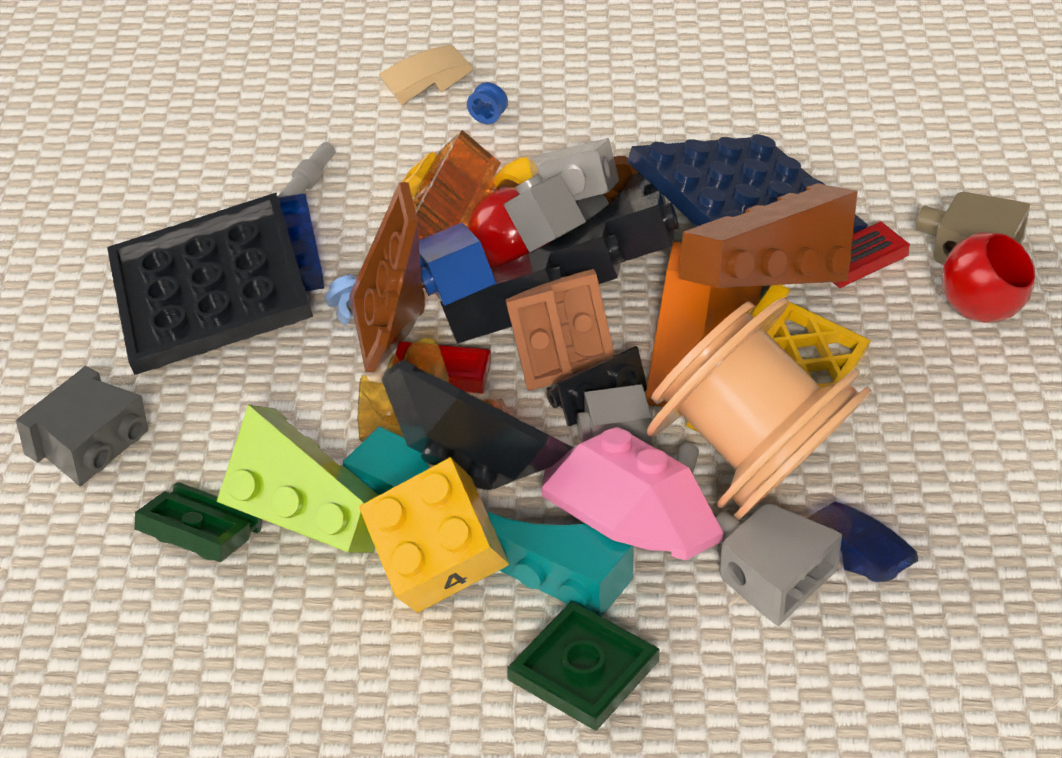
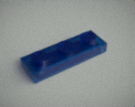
[278,193,324,292]

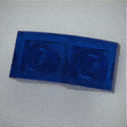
[807,501,918,582]

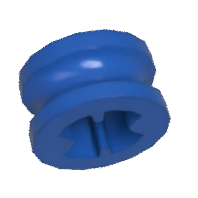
[467,82,508,124]

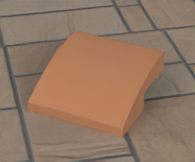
[505,269,615,391]

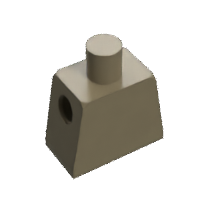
[916,192,1030,265]

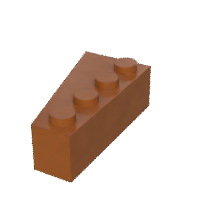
[679,183,858,288]

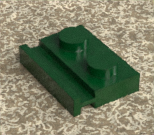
[134,482,262,563]

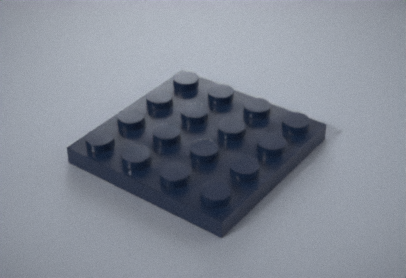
[627,134,868,234]

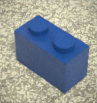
[419,223,496,306]

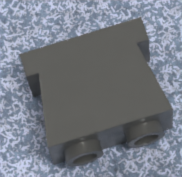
[16,366,148,487]

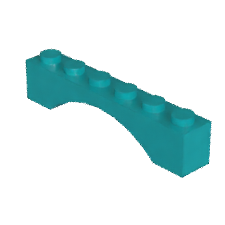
[343,426,634,617]

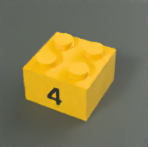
[358,457,510,613]

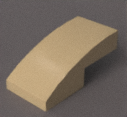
[379,45,473,105]

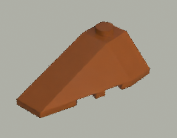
[349,182,425,372]

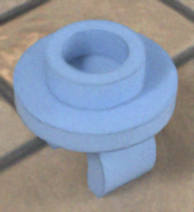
[324,275,357,325]

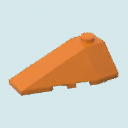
[645,242,761,407]

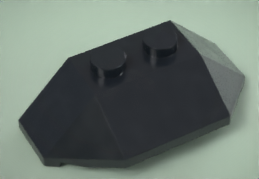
[382,360,574,490]

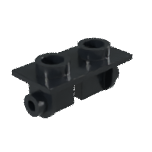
[547,346,647,427]

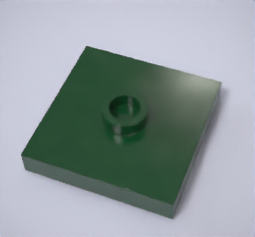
[507,600,660,731]

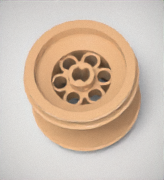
[647,298,873,521]

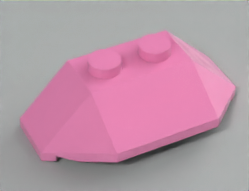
[542,427,723,560]

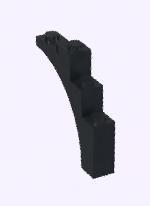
[440,173,679,344]

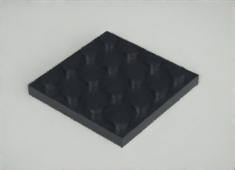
[107,193,313,375]

